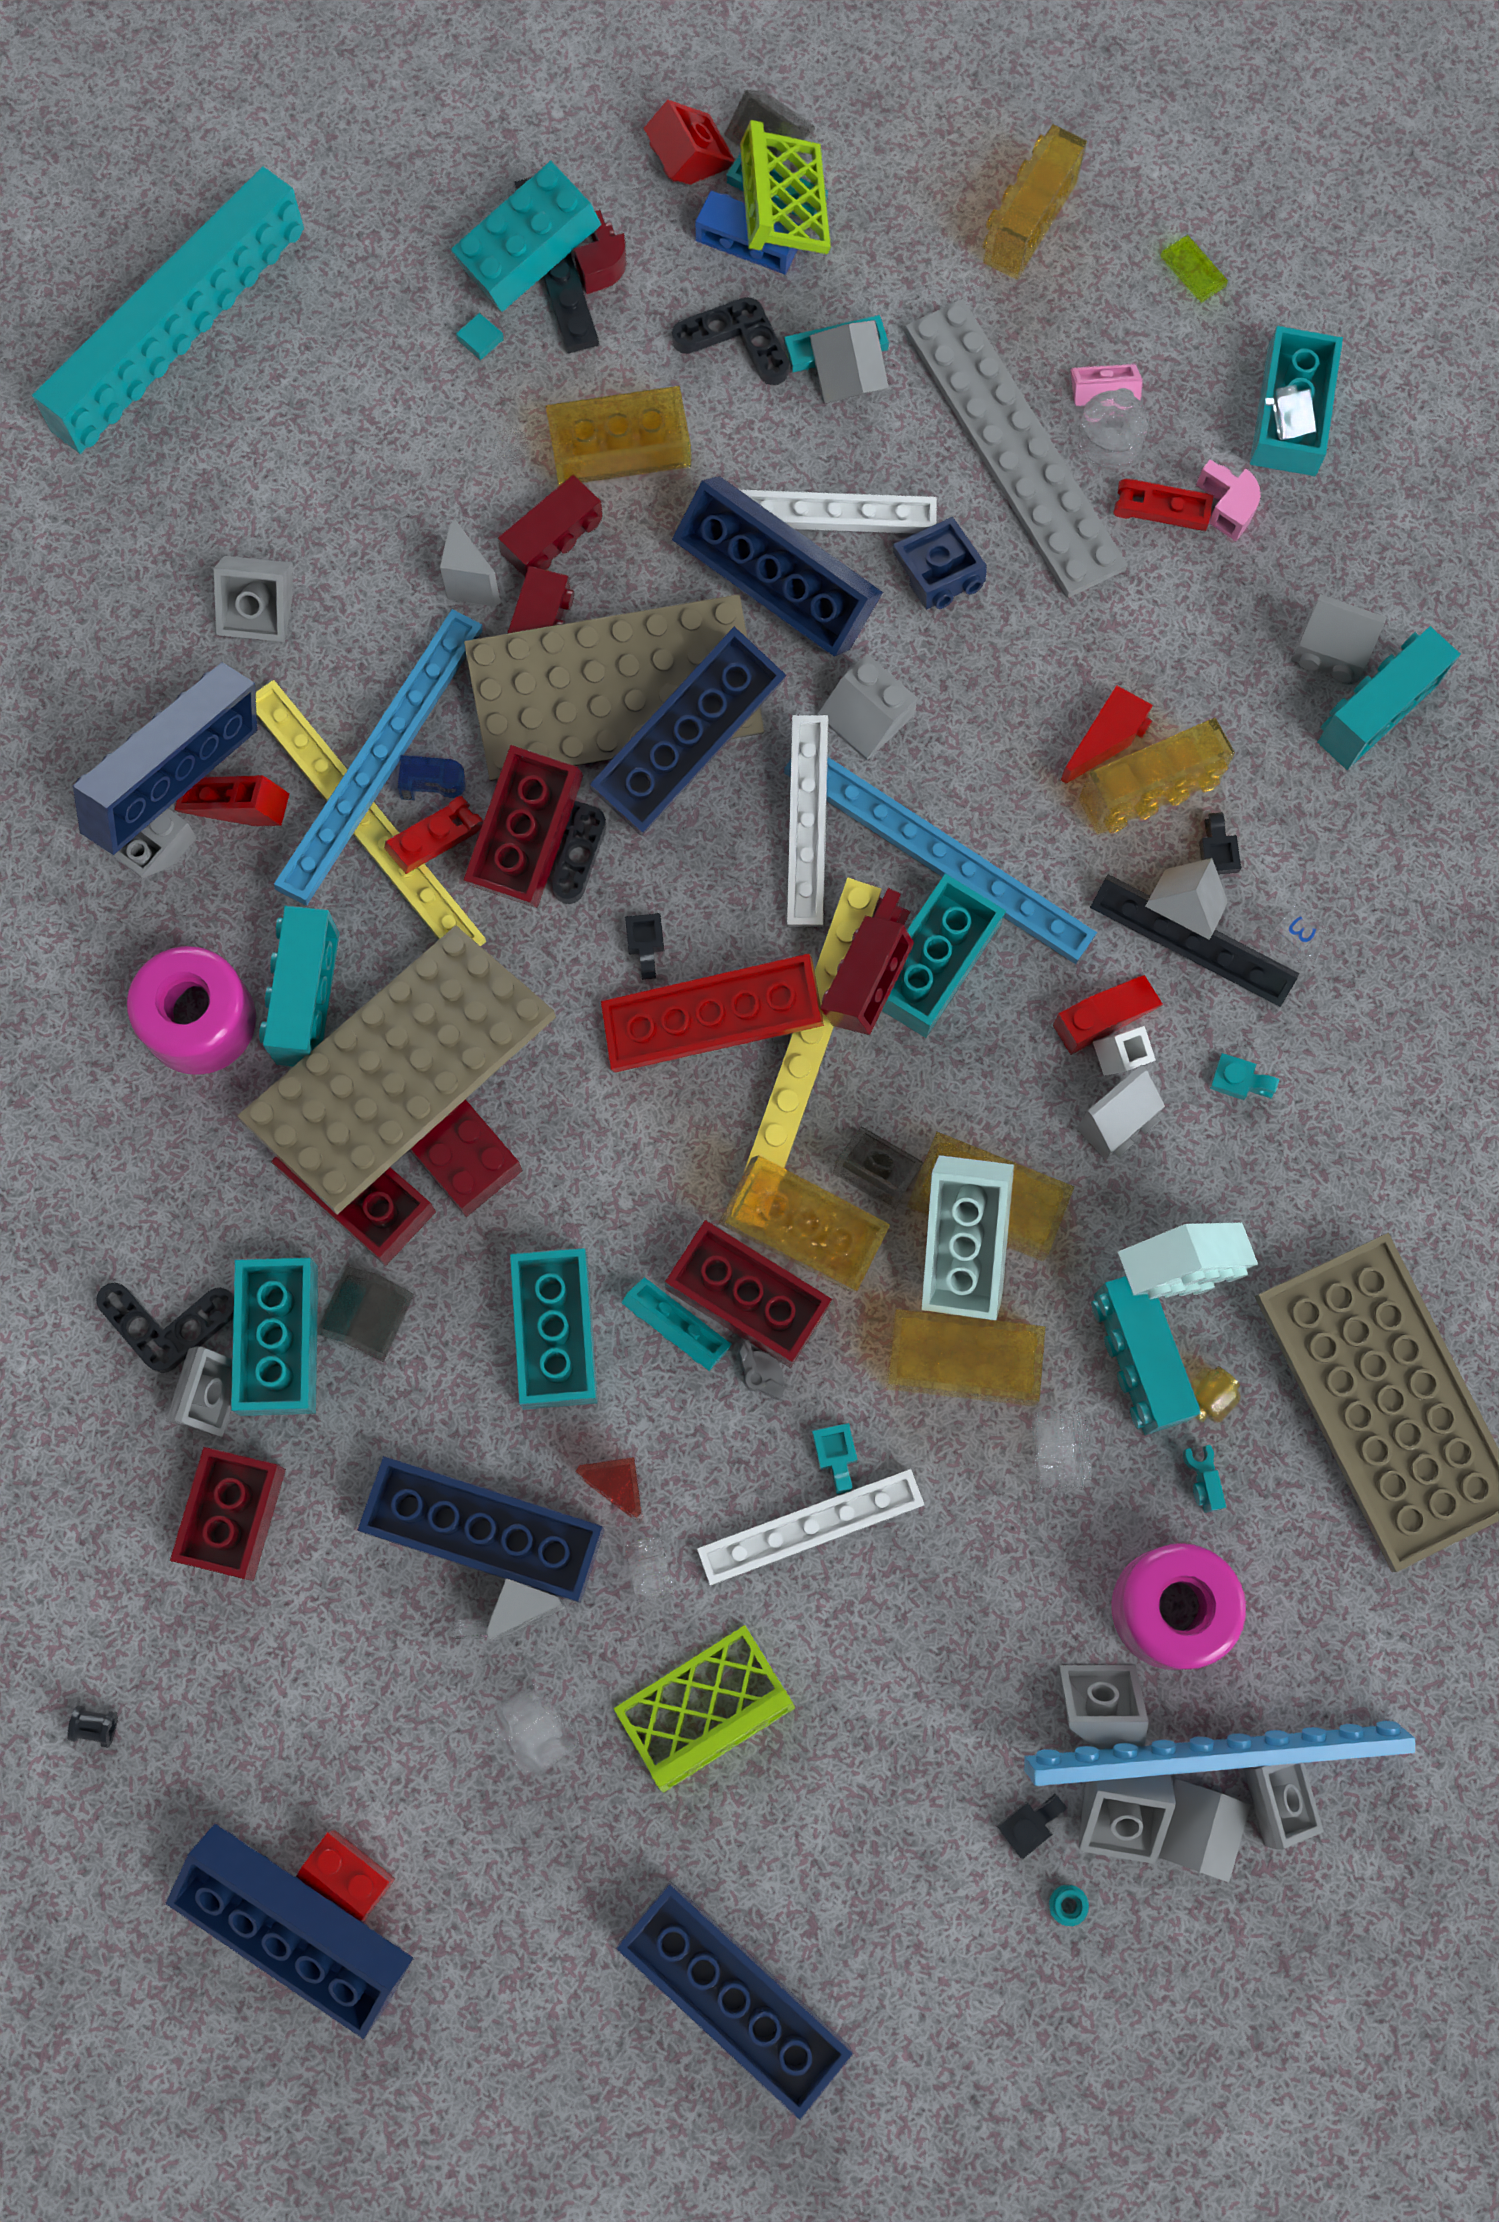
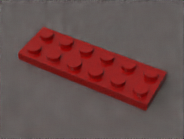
[601,953,824,1073]

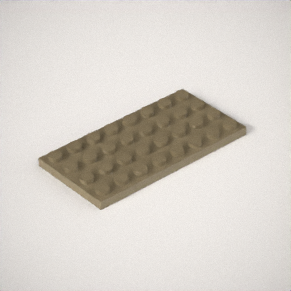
[464,594,764,781]
[237,925,556,1214]
[1254,1233,1499,1572]

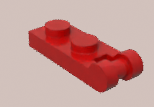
[1113,478,1214,531]
[384,796,484,874]

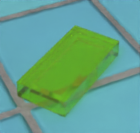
[1160,234,1228,303]

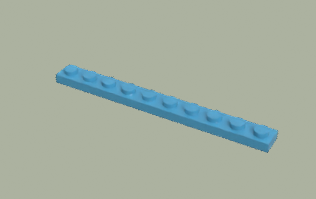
[274,609,482,906]
[784,757,1097,964]
[1024,1721,1415,1786]

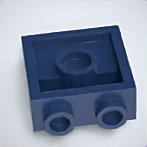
[893,516,987,610]

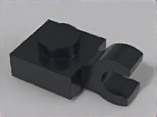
[1199,812,1242,875]
[625,913,664,980]
[996,1794,1067,1860]

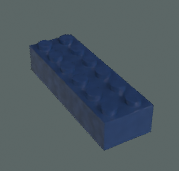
[672,476,883,657]
[590,626,787,836]
[73,662,258,855]
[357,1456,605,1603]
[165,1823,414,2040]
[616,1881,853,2120]

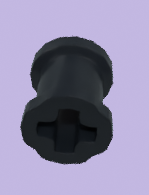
[67,1705,118,1748]

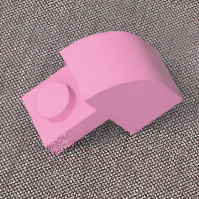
[1196,459,1260,541]

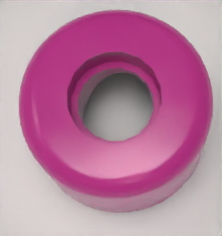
[127,946,256,1075]
[1111,1543,1246,1670]

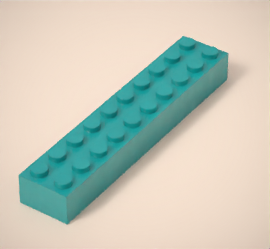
[32,166,304,454]

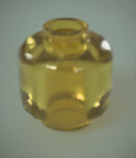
[1190,1366,1241,1423]

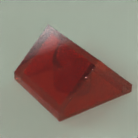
[575,1457,644,1524]

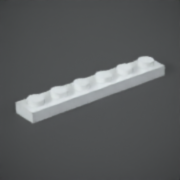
[740,490,937,534]
[787,715,828,927]
[697,1469,925,1586]

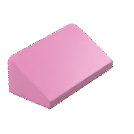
[1070,364,1143,406]

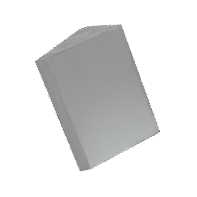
[810,320,889,404]
[440,520,501,607]
[1145,858,1228,940]
[166,1347,233,1437]
[486,1578,566,1641]
[1243,1763,1324,1850]
[1159,1779,1251,1882]

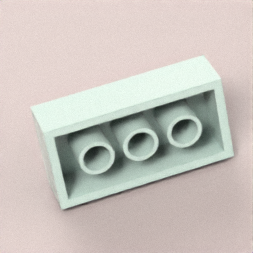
[922,1155,1014,1320]
[1118,1223,1258,1299]

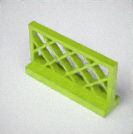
[740,120,831,254]
[613,1625,795,1793]

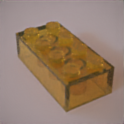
[982,124,1088,280]
[545,386,691,487]
[1079,717,1235,835]
[907,1132,1075,1262]
[718,1155,890,1291]
[886,1309,1046,1406]

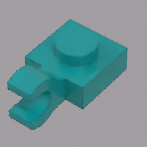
[1210,1053,1280,1100]
[812,1423,858,1495]
[1183,1444,1227,1513]

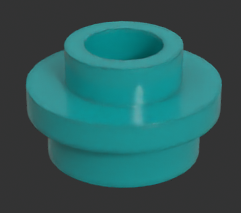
[1049,1884,1089,1927]

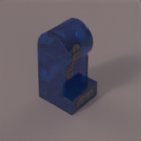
[398,755,467,800]

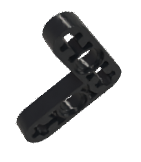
[672,297,789,386]
[552,801,606,904]
[96,1283,234,1373]

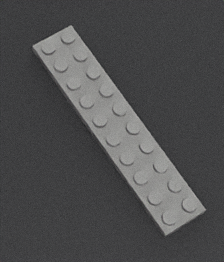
[904,299,1128,598]

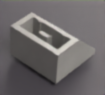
[96,808,197,879]

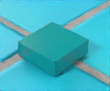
[456,313,504,361]

